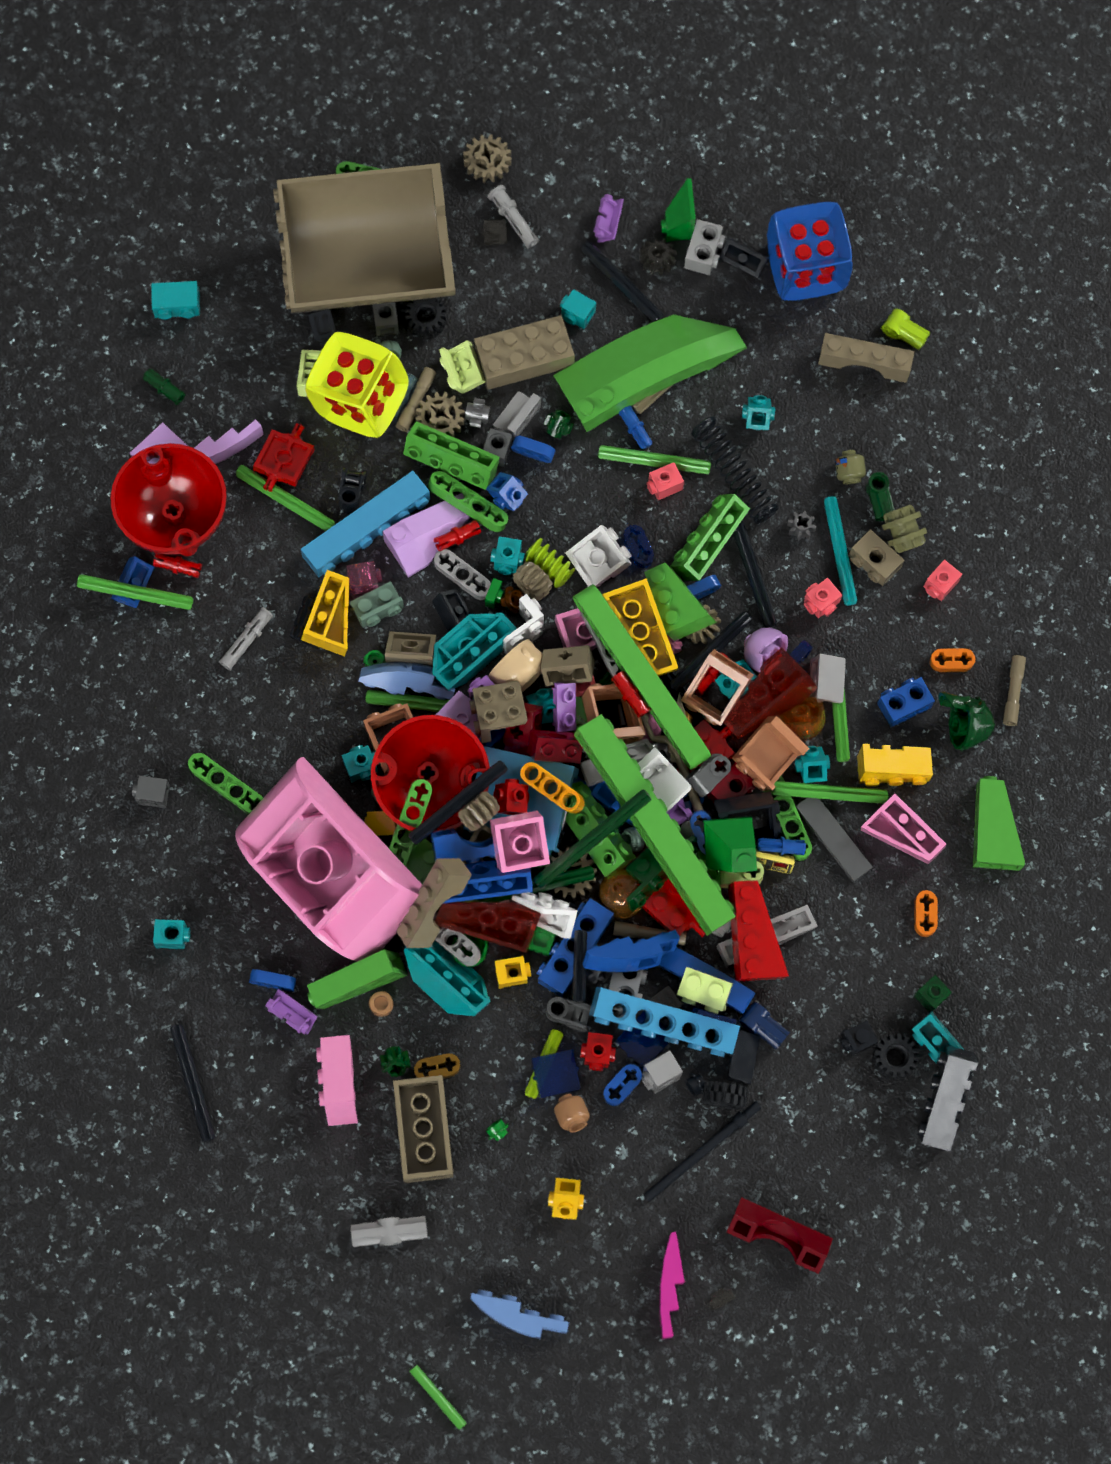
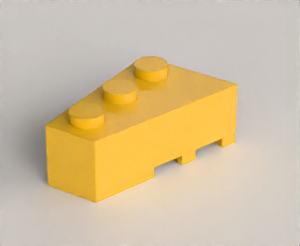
[301,570,349,657]
[857,744,933,787]

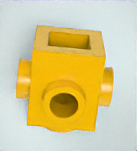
[548,1178,584,1219]

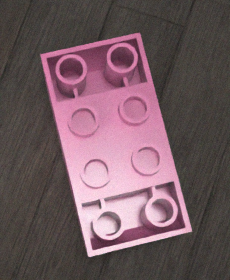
[235,757,422,962]

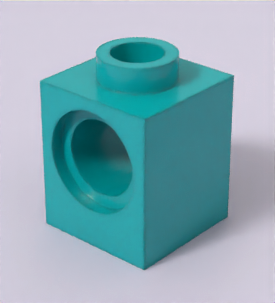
[153,919,190,949]

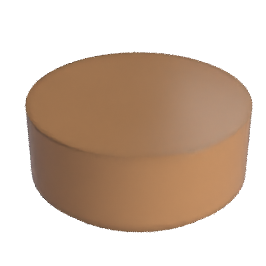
[369,991,394,1017]

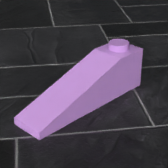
[383,493,470,578]

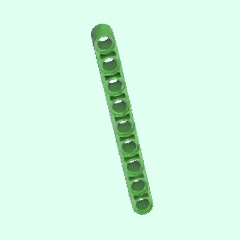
[573,584,711,770]

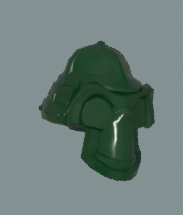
[938,691,995,751]

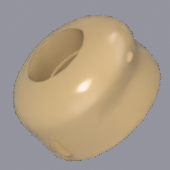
[488,639,543,692]

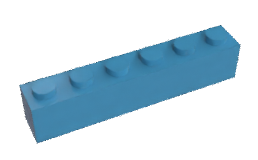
[301,471,430,578]

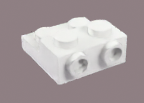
[565,525,632,587]

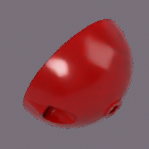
[111,443,226,556]
[370,715,490,832]

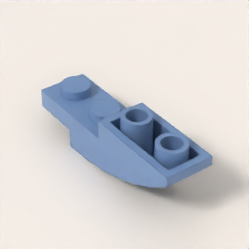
[358,662,455,700]
[471,1290,569,1339]

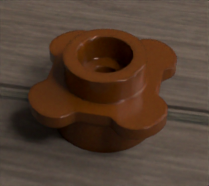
[500,586,523,614]

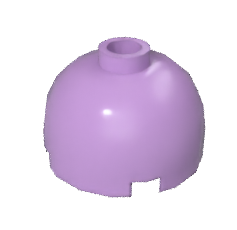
[744,628,788,675]

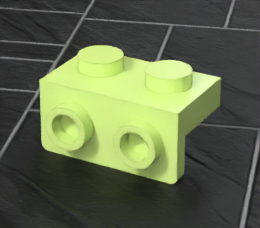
[439,340,486,394]
[677,967,733,1014]

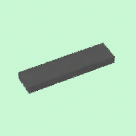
[796,798,873,882]

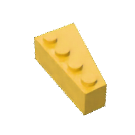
[602,578,678,677]

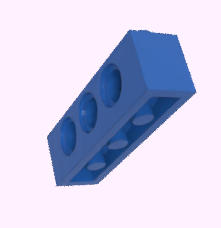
[431,860,533,904]
[536,898,614,998]

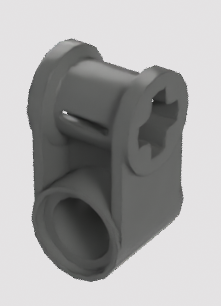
[685,753,731,797]
[545,997,591,1032]

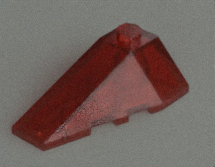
[724,647,818,739]
[435,902,541,952]

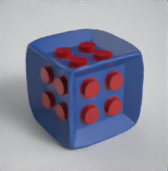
[767,202,853,301]

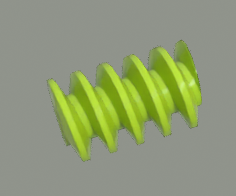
[525,538,576,588]

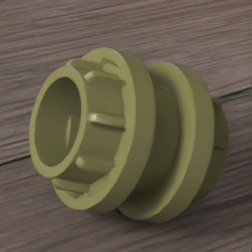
[881,505,928,553]

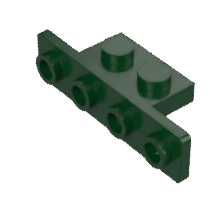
[626,835,699,912]

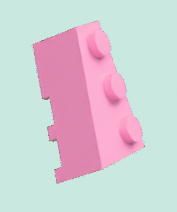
[861,794,946,864]
[316,1035,358,1126]

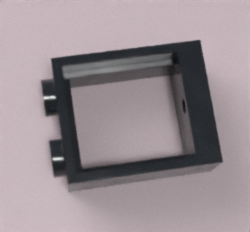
[714,791,781,847]

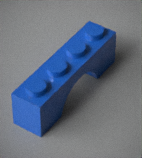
[430,828,496,863]

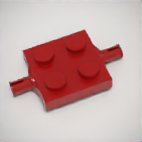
[253,423,314,492]
[676,719,736,773]
[642,878,706,937]

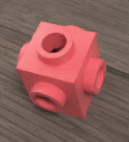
[804,578,842,618]

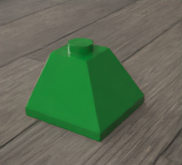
[661,178,696,241]
[703,817,757,873]

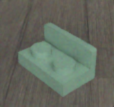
[350,581,404,628]

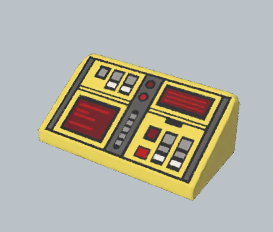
[756,848,795,874]

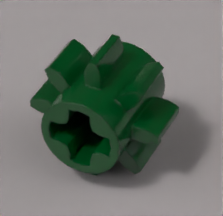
[543,410,574,438]
[380,1046,411,1077]

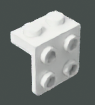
[503,594,544,654]
[638,747,691,812]
[512,892,577,939]

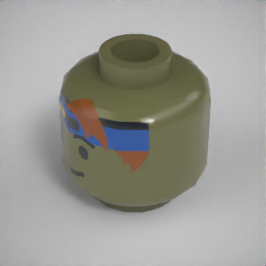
[835,450,866,484]

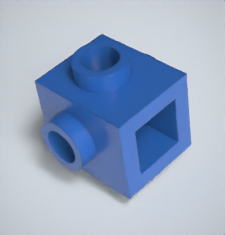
[486,472,528,511]

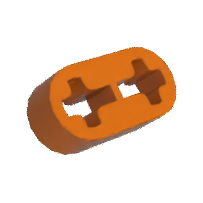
[930,648,975,672]
[914,890,938,937]

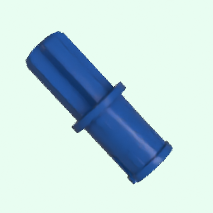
[619,406,652,449]
[757,837,806,856]

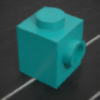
[560,289,596,329]

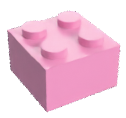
[490,811,550,873]

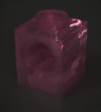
[346,561,382,595]

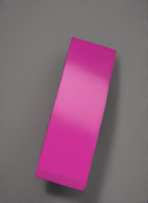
[659,1232,684,1339]

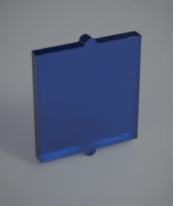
[692,1007,737,1025]
[615,1012,670,1069]
[531,1049,581,1098]

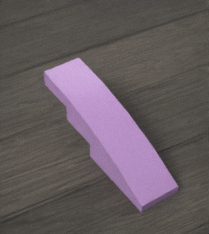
[195,419,264,464]

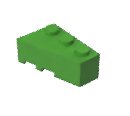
[644,563,717,641]

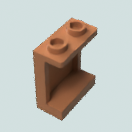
[732,716,809,791]

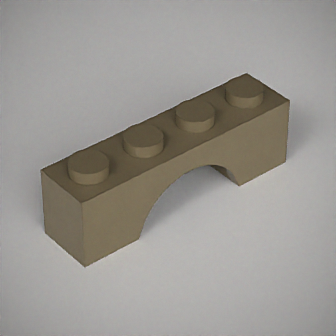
[818,333,914,383]
[396,858,472,948]

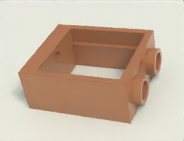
[681,649,754,726]
[581,683,645,744]
[363,703,413,775]

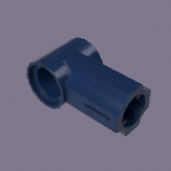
[739,1002,790,1050]

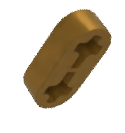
[414,1054,460,1079]

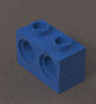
[877,677,935,728]

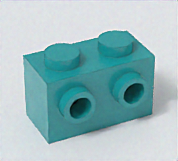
[151,281,200,320]
[912,1011,964,1064]

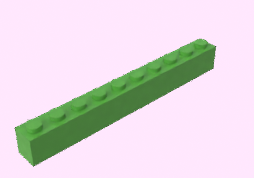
[574,714,736,936]

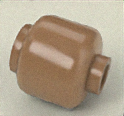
[554,1094,590,1133]

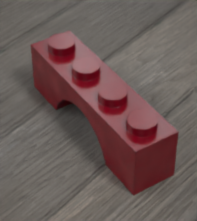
[727,1197,833,1274]

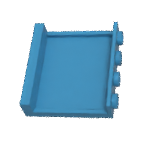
[463,746,579,856]

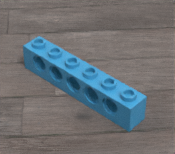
[589,987,740,1057]

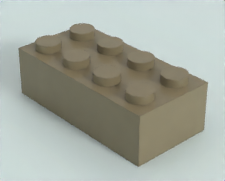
[474,315,575,390]
[393,1075,454,1183]

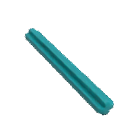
[824,496,857,606]

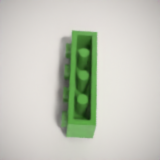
[403,421,500,490]
[670,494,750,581]
[566,781,636,878]

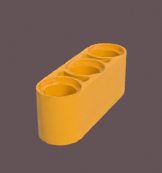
[520,762,585,814]

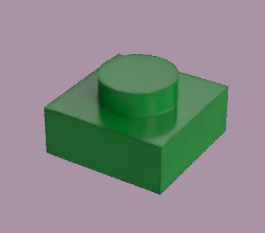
[485,578,505,609]
[526,925,556,956]

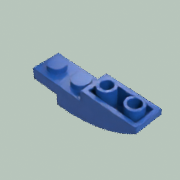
[582,930,680,972]

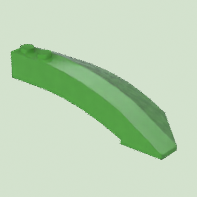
[553,315,747,432]

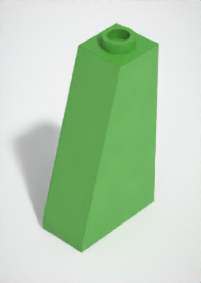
[973,776,1025,871]
[307,949,408,1009]

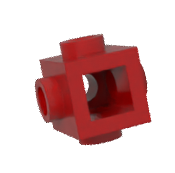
[493,779,529,815]
[580,1032,616,1071]

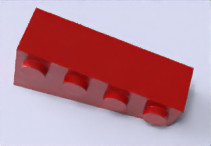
[728,880,789,981]

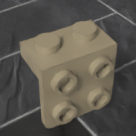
[469,681,527,743]

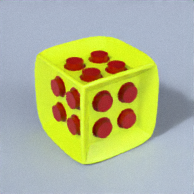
[305,332,409,438]

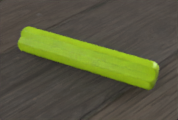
[525,1029,563,1099]

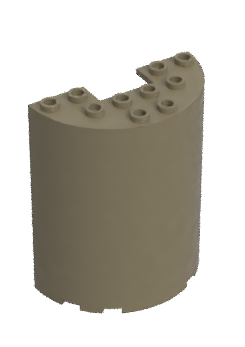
[273,163,456,313]

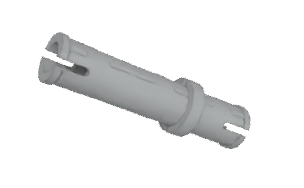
[219,607,273,671]

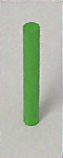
[410,1365,467,1430]

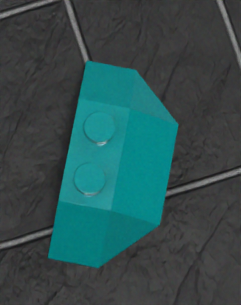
[432,613,517,691]
[404,941,490,1016]

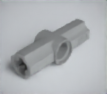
[351,1216,428,1247]

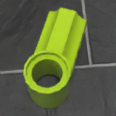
[881,309,930,350]

